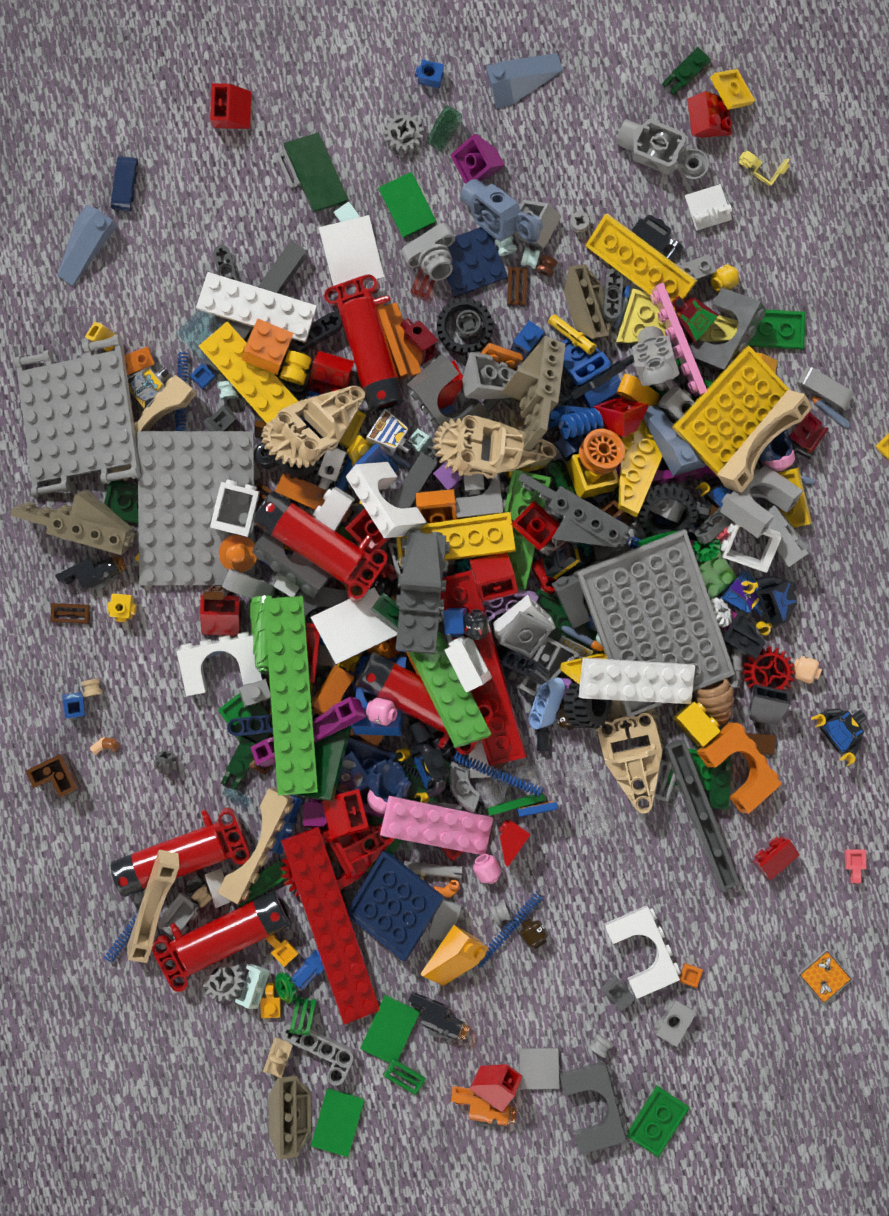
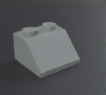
[512,200,561,249]

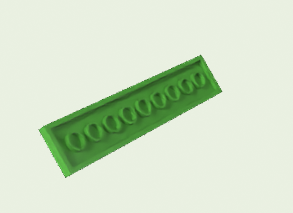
[264,596,318,796]

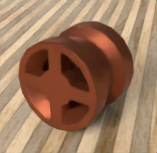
[535,255,558,277]

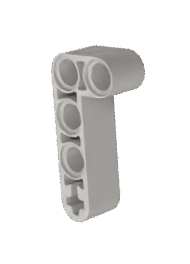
[282,1022,354,1086]

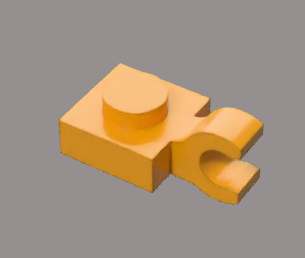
[266,934,299,967]
[260,983,281,1018]

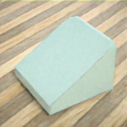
[408,428,433,454]

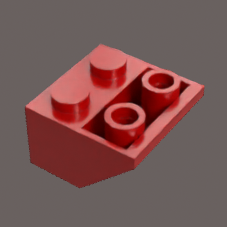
[210,83,252,129]
[687,91,732,138]
[308,351,355,395]
[469,553,518,602]
[200,595,242,636]
[322,789,370,840]
[752,836,800,880]
[469,1064,523,1112]

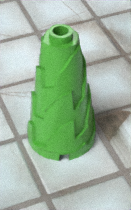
[250,596,280,674]

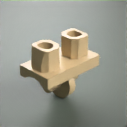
[263,1037,293,1078]

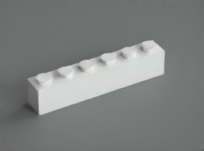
[274,487,355,597]

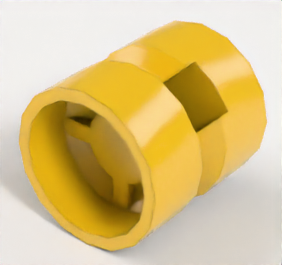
[280,351,312,385]

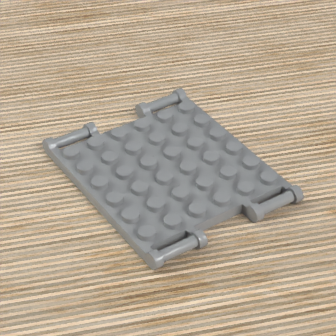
[14,335,141,498]

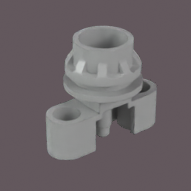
[401,223,455,281]

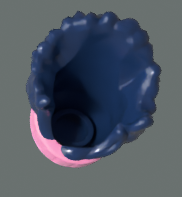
[758,429,795,472]
[367,759,411,814]

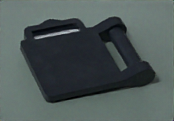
[631,215,684,261]

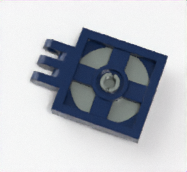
[323,750,368,801]

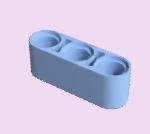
[529,678,565,729]

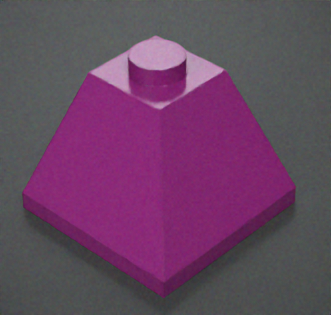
[450,134,505,185]

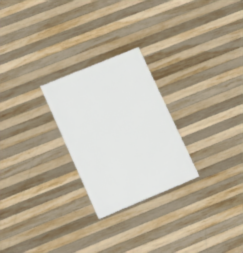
[319,215,384,286]
[311,587,397,664]

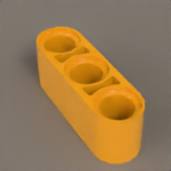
[617,374,661,407]

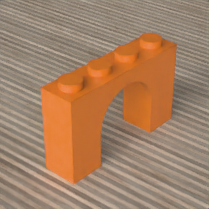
[311,665,400,746]
[696,723,782,814]

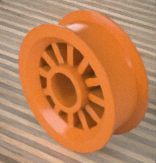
[579,429,625,474]

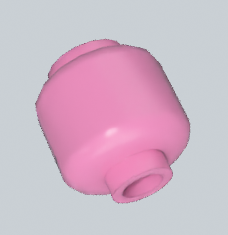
[366,698,397,726]
[473,854,502,884]

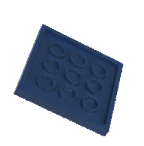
[347,850,445,962]

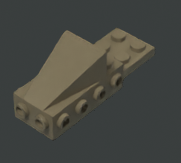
[501,336,566,452]
[10,490,136,555]

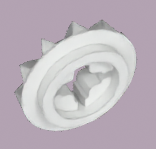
[710,597,733,627]

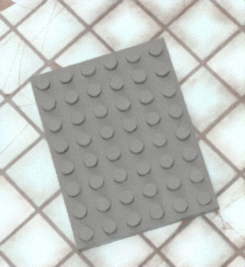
[137,431,255,585]
[576,529,735,718]

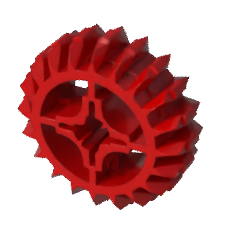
[743,646,796,691]

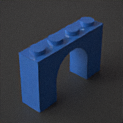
[351,656,408,736]

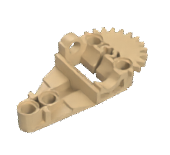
[261,386,365,468]
[433,415,557,479]
[596,700,663,813]

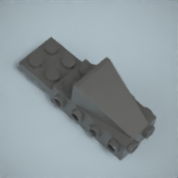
[518,473,631,548]
[396,530,450,654]

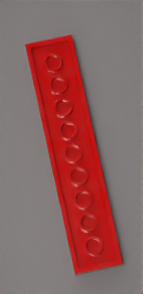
[441,569,527,766]
[281,827,380,1025]

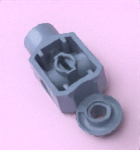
[460,179,543,244]

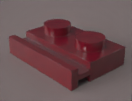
[789,412,829,454]

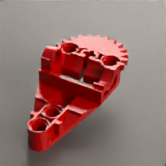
[280,823,395,897]

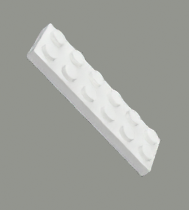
[196,272,317,343]
[579,658,695,704]

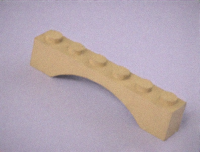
[110,375,198,481]
[717,390,813,493]
[218,787,294,904]
[127,850,179,963]

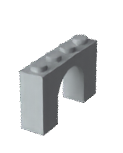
[455,439,506,520]
[720,465,803,538]

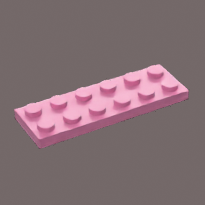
[650,283,707,397]
[380,796,493,855]

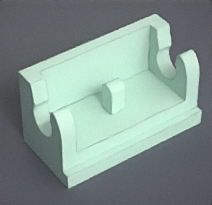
[235,964,270,1009]

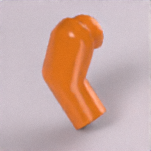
[434,880,460,898]

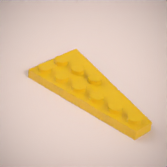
[618,419,662,517]

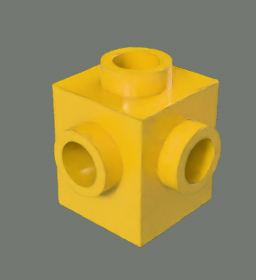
[107,594,137,622]

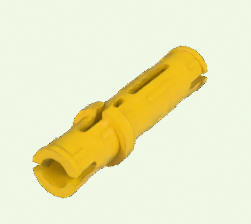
[548,314,597,355]

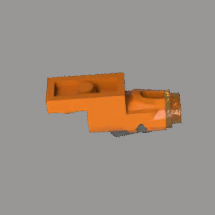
[451,1086,517,1126]

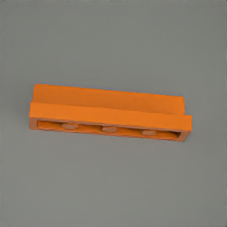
[377,303,421,380]
[275,474,353,523]

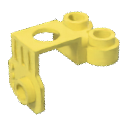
[738,151,790,186]

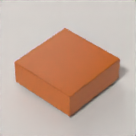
[678,963,703,988]

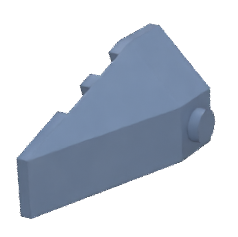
[486,53,563,109]
[57,205,117,286]
[643,405,706,476]

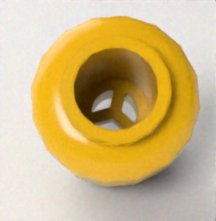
[710,264,739,292]

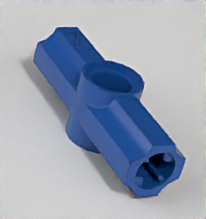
[269,795,303,854]
[292,949,324,990]

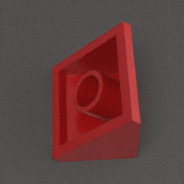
[511,501,560,551]
[345,508,389,554]

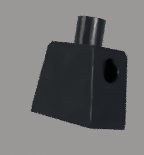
[749,684,791,729]

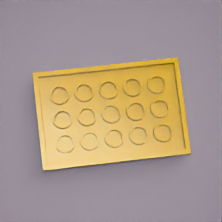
[672,346,790,476]

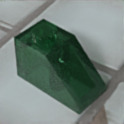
[426,104,462,152]

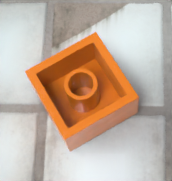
[242,318,294,375]
[416,489,457,524]

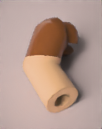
[90,737,120,755]

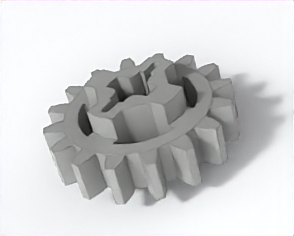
[383,111,424,153]
[202,958,246,1002]

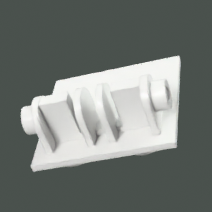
[685,184,732,231]

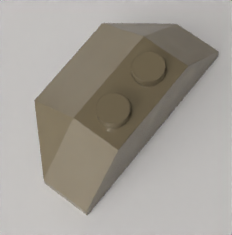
[564,264,612,339]
[269,1076,311,1160]

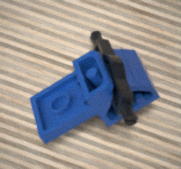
[559,331,635,409]

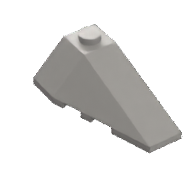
[462,352,516,399]

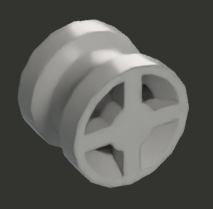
[570,211,589,233]
[490,901,511,925]
[589,1034,614,1058]

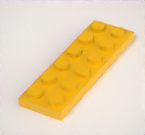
[585,214,697,312]
[199,321,299,424]
[396,512,516,564]

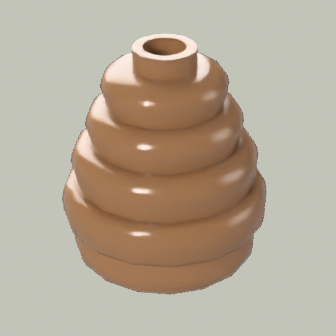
[696,678,734,725]

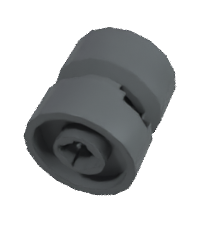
[456,310,481,340]

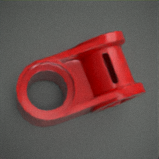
[531,556,558,594]

